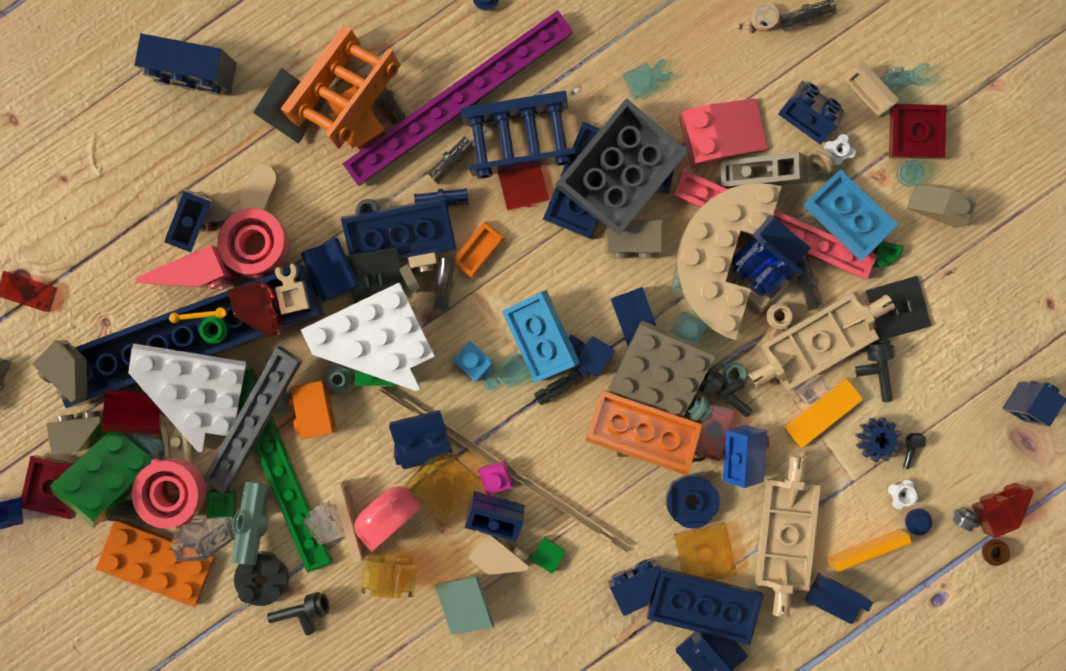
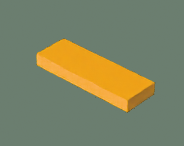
[783,379,863,449]
[827,529,912,572]

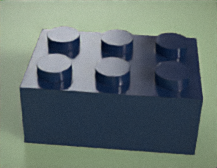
[134,33,237,96]

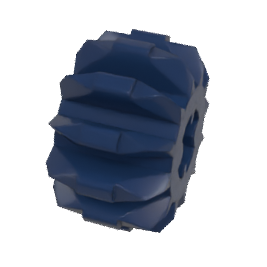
[855,417,903,462]

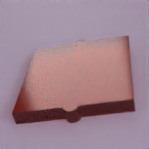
[498,166,549,211]

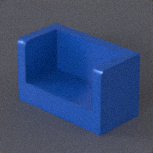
[723,425,767,488]

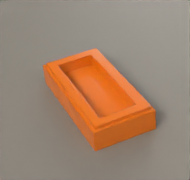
[451,221,505,278]

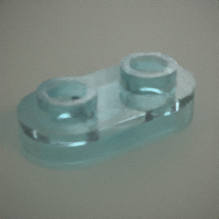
[122,433,165,459]

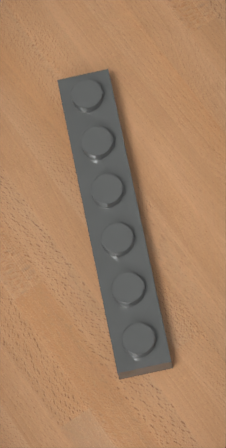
[204,346,302,494]

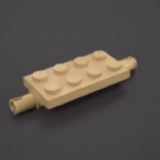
[747,292,895,391]
[754,456,821,617]

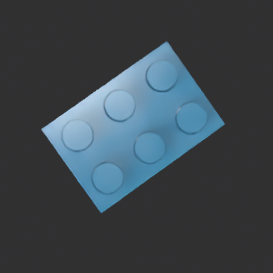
[803,169,898,261]
[502,290,580,383]

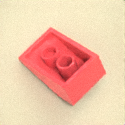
[679,98,768,168]
[135,245,239,291]

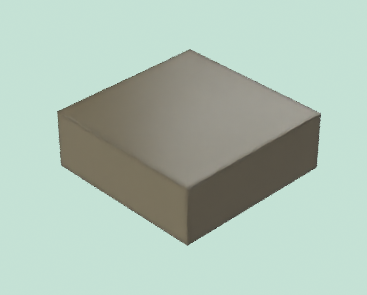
[399,264,423,293]

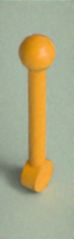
[169,308,227,323]

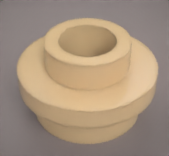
[808,149,835,174]
[766,303,793,329]

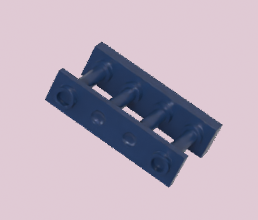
[460,90,576,179]

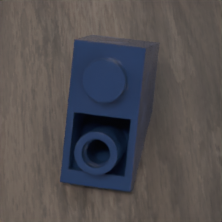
[608,559,660,617]

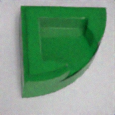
[872,242,904,268]

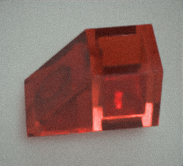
[228,281,282,337]
[972,483,1034,538]

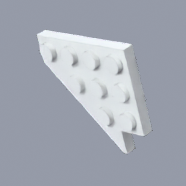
[301,283,435,391]
[128,344,246,452]

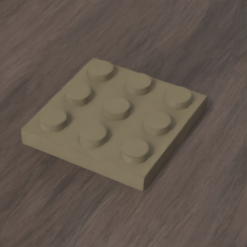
[609,320,716,418]

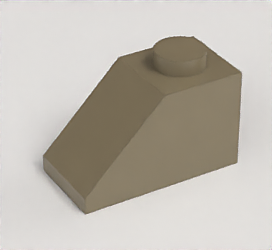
[906,184,978,228]

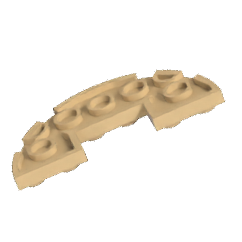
[677,183,782,340]

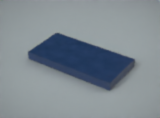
[543,122,600,240]
[341,197,456,260]
[646,567,764,645]

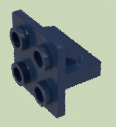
[778,81,844,145]
[389,410,453,469]
[675,631,748,671]

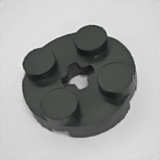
[234,551,289,606]

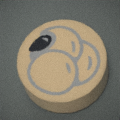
[751,2,779,31]

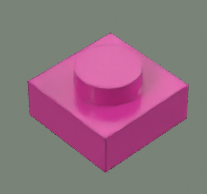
[478,461,513,495]

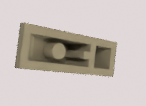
[720,152,808,188]

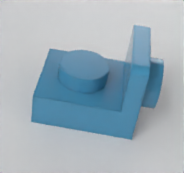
[453,341,494,382]

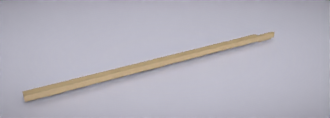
[379,387,631,552]

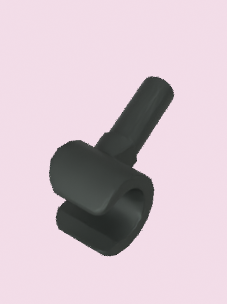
[903,433,926,469]

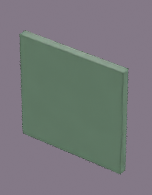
[435,576,495,634]

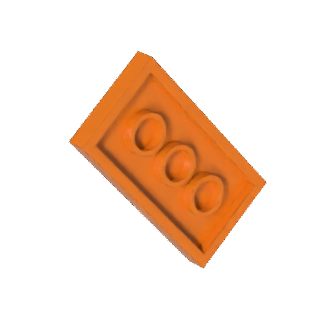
[585,391,703,475]
[96,518,216,607]

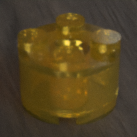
[361,553,417,598]

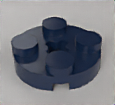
[665,474,720,529]

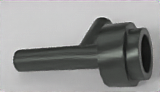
[855,340,895,402]
[699,369,753,417]
[267,592,329,636]

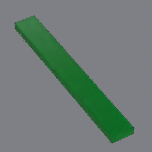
[238,369,333,573]

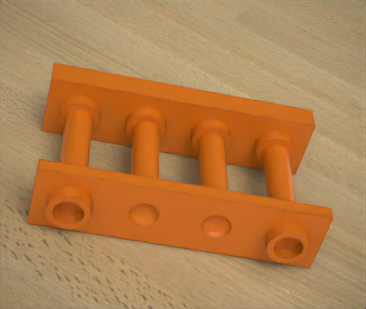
[281,25,401,149]

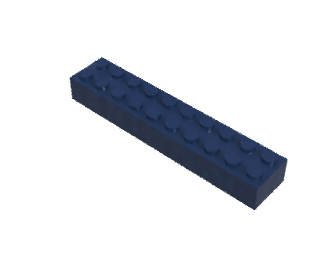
[62,264,325,408]

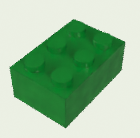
[51,432,153,528]

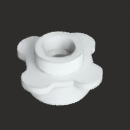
[824,134,856,165]
[888,480,918,510]

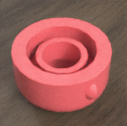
[217,207,290,280]
[132,458,207,529]
[354,486,423,552]

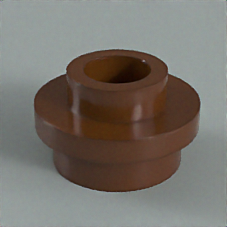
[982,539,1010,566]

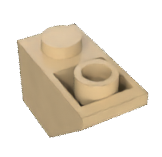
[468,534,530,575]

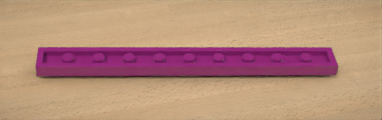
[342,10,573,187]

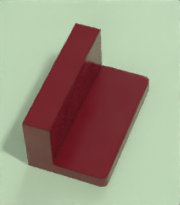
[101,390,160,435]

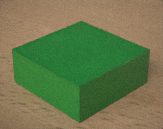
[206,491,237,520]
[530,536,566,574]

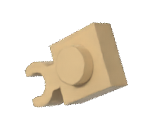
[275,264,310,314]

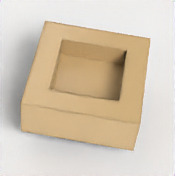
[408,252,439,273]

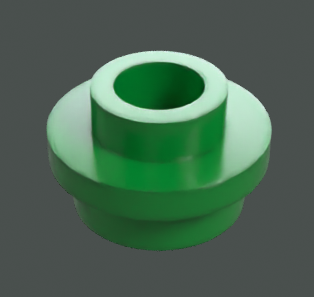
[199,316,228,343]

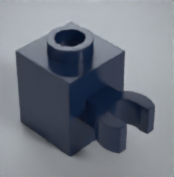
[568,334,615,378]

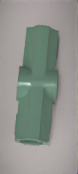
[231,482,270,565]

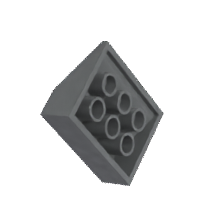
[554,98,688,235]

